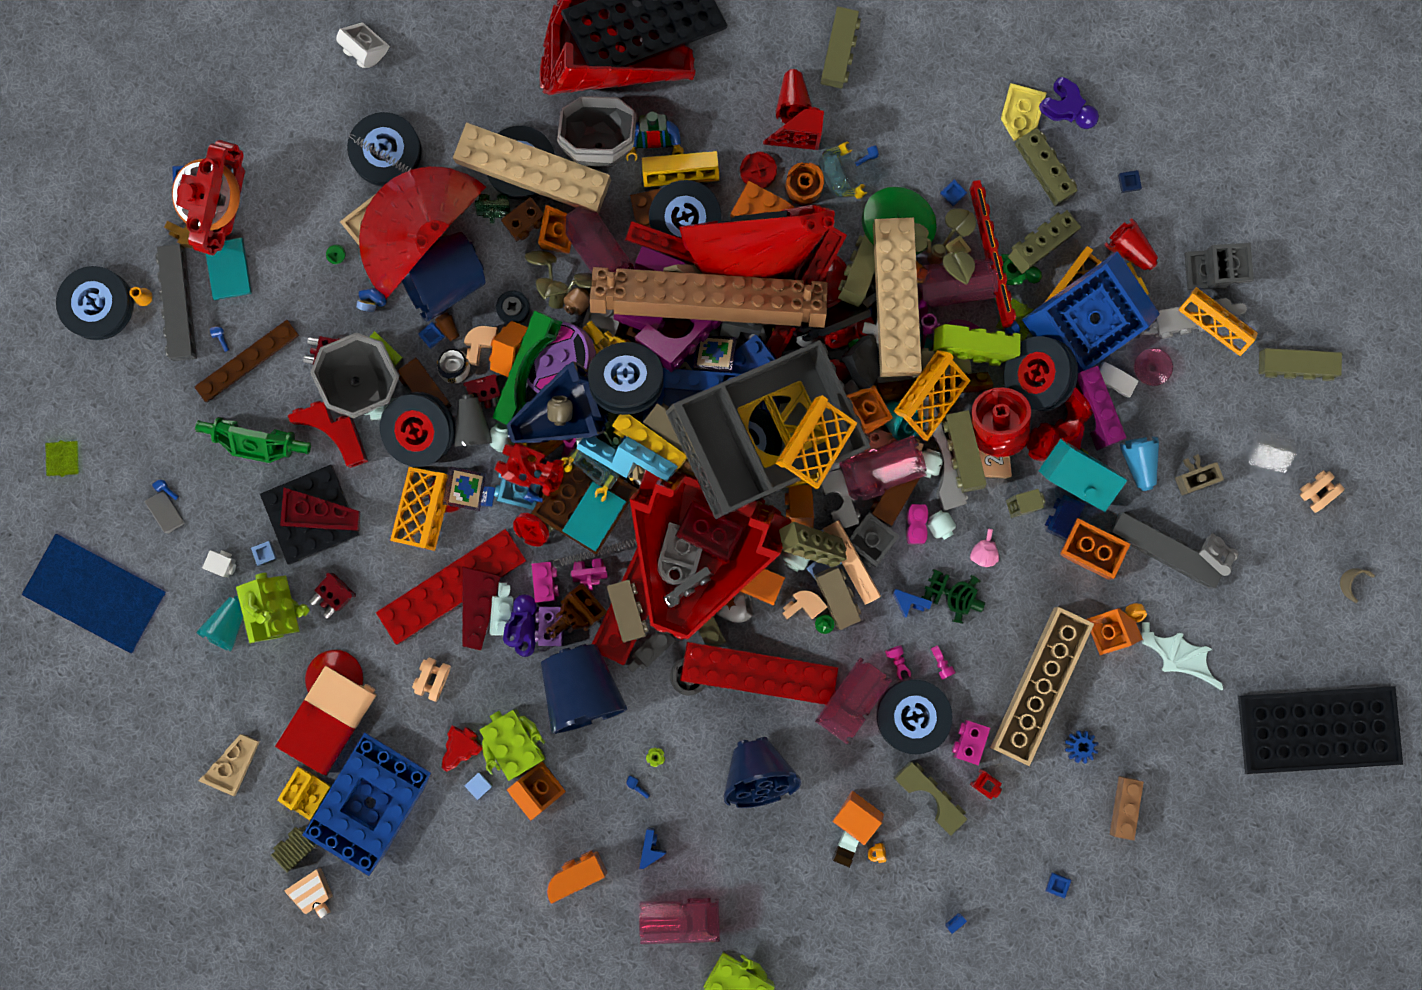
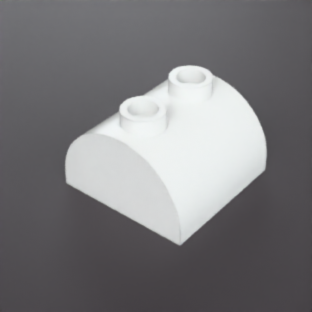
[336,22,390,68]

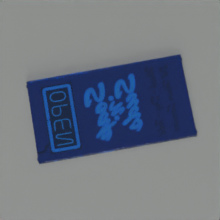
[21,534,166,654]

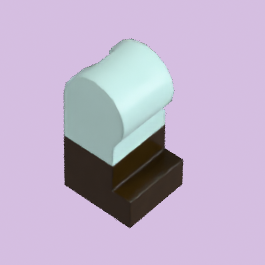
[832,831,859,868]

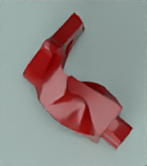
[1054,387,1093,450]
[495,443,564,496]

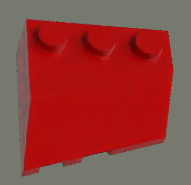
[763,107,824,150]

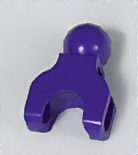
[1039,77,1099,129]
[503,594,537,657]

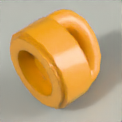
[1125,603,1147,623]
[868,842,887,863]

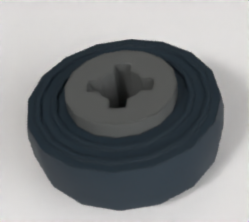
[496,291,530,324]

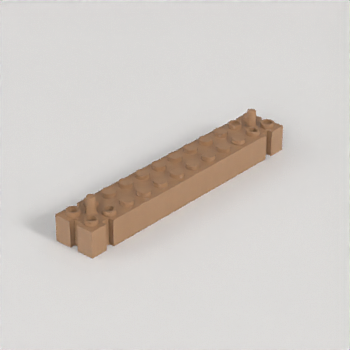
[590,267,827,328]

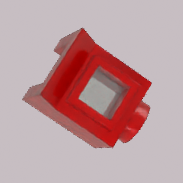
[970,769,1002,800]

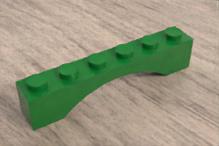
[492,310,562,425]

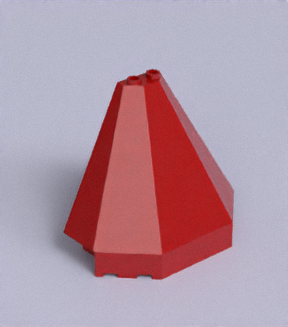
[630,469,792,640]

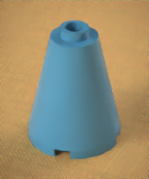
[1120,436,1159,491]

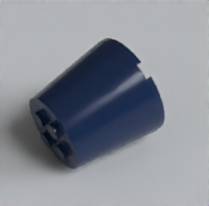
[402,232,486,322]
[541,644,628,734]

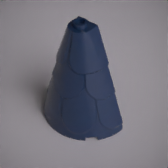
[507,361,608,443]

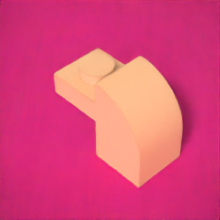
[464,326,499,366]
[782,591,827,620]

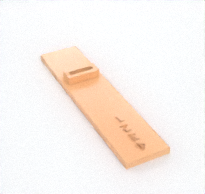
[823,520,881,605]

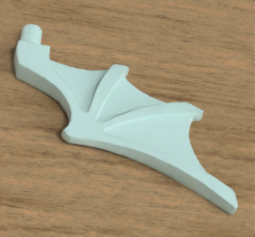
[1141,622,1223,690]

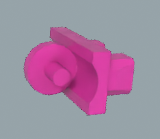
[571,558,608,591]

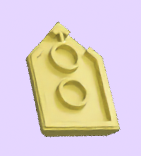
[1001,83,1047,141]

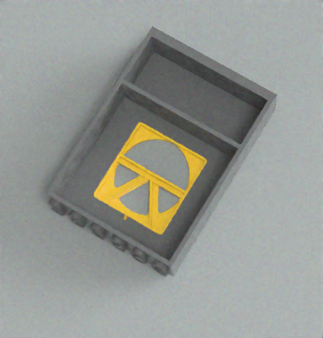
[666,340,870,519]

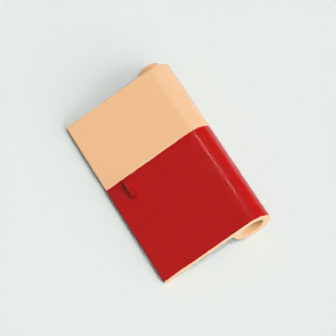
[275,666,377,776]

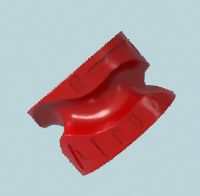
[972,388,1031,457]

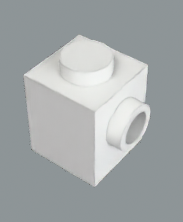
[202,550,236,578]

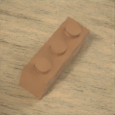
[1110,776,1144,840]

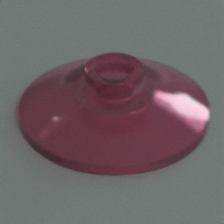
[1134,348,1173,386]

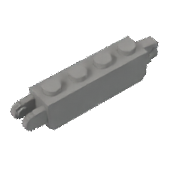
[1141,298,1247,339]

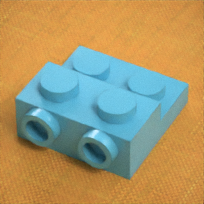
[494,471,542,510]

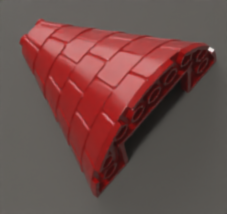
[540,0,696,95]
[359,166,486,299]
[679,204,835,279]

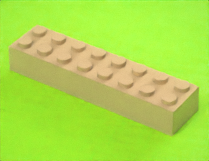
[453,122,611,216]
[873,218,922,377]
[990,607,1094,766]

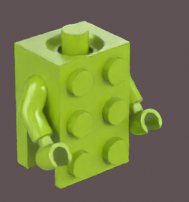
[236,572,310,643]
[479,709,546,781]
[703,952,775,990]

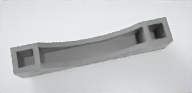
[923,397,968,512]

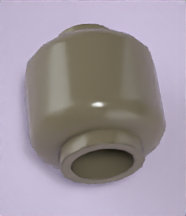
[547,396,573,426]

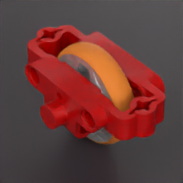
[172,140,245,255]

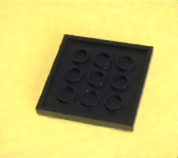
[260,464,360,565]

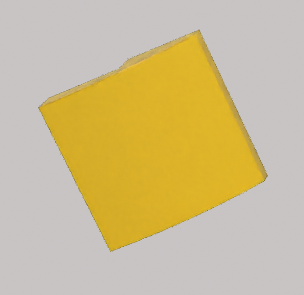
[277,766,332,821]

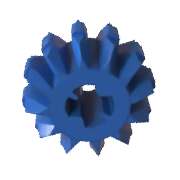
[1065,730,1099,764]

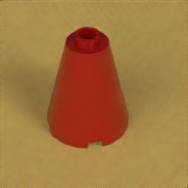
[776,69,812,124]
[1105,218,1158,271]

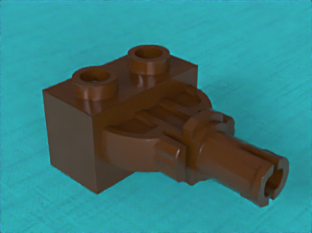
[546,583,607,638]

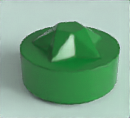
[326,244,346,264]
[815,615,834,634]

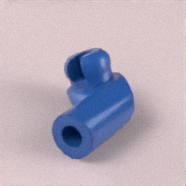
[359,288,387,307]

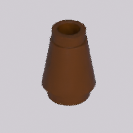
[434,312,460,341]

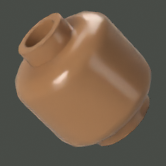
[563,287,590,316]

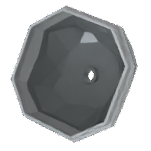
[557,96,637,168]
[310,332,399,418]

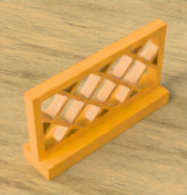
[894,350,970,441]
[776,395,857,489]
[390,467,453,551]

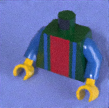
[626,112,684,161]

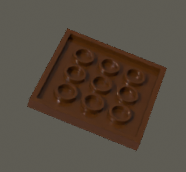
[531,449,637,555]

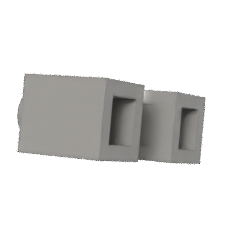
[820,469,861,529]

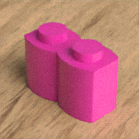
[906,504,928,545]

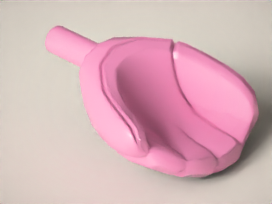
[970,528,999,567]

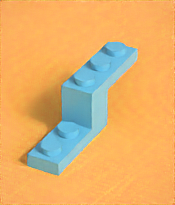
[577,436,678,482]

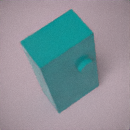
[1038,439,1128,512]

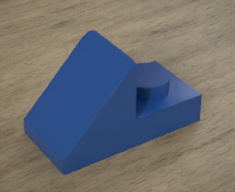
[892,589,932,618]
[639,827,667,869]

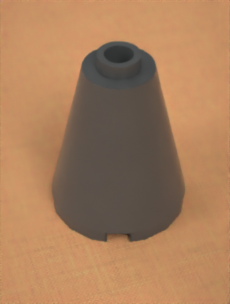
[453,394,492,446]

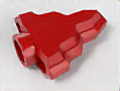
[441,725,483,772]

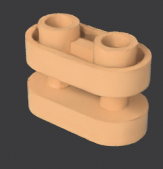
[1299,470,1345,513]
[412,657,451,702]

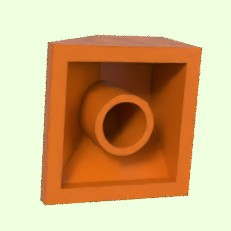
[1086,608,1143,655]

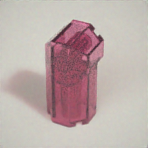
[566,207,634,273]
[917,258,998,308]
[841,436,927,500]
[814,657,892,744]
[639,898,720,944]

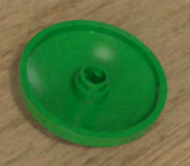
[862,187,937,255]

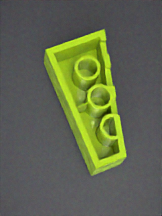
[933,324,1021,366]

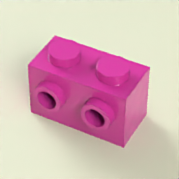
[531,562,559,603]
[952,720,990,766]

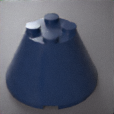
[723,737,801,808]

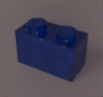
[1045,495,1085,541]

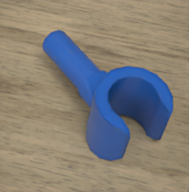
[855,145,879,166]
[210,327,229,352]
[152,480,179,500]
[523,488,543,503]
[626,776,650,798]

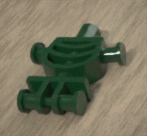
[921,569,986,624]

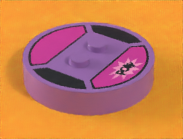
[527,321,596,393]

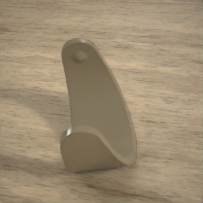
[1340,568,1375,603]

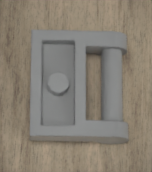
[1199,533,1239,576]

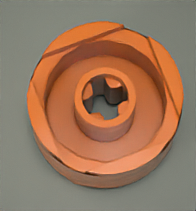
[785,162,824,206]

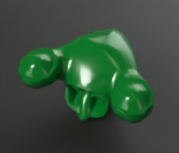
[991,254,1042,300]

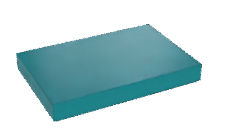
[206,238,252,300]
[562,482,626,552]

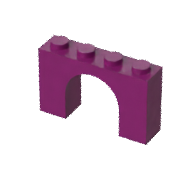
[613,246,685,331]
[635,319,722,373]
[1076,366,1126,451]

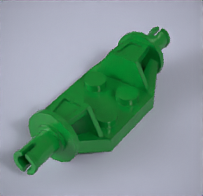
[195,417,311,463]

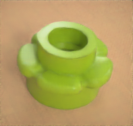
[646,748,665,767]

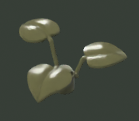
[914,208,976,285]
[525,250,592,309]

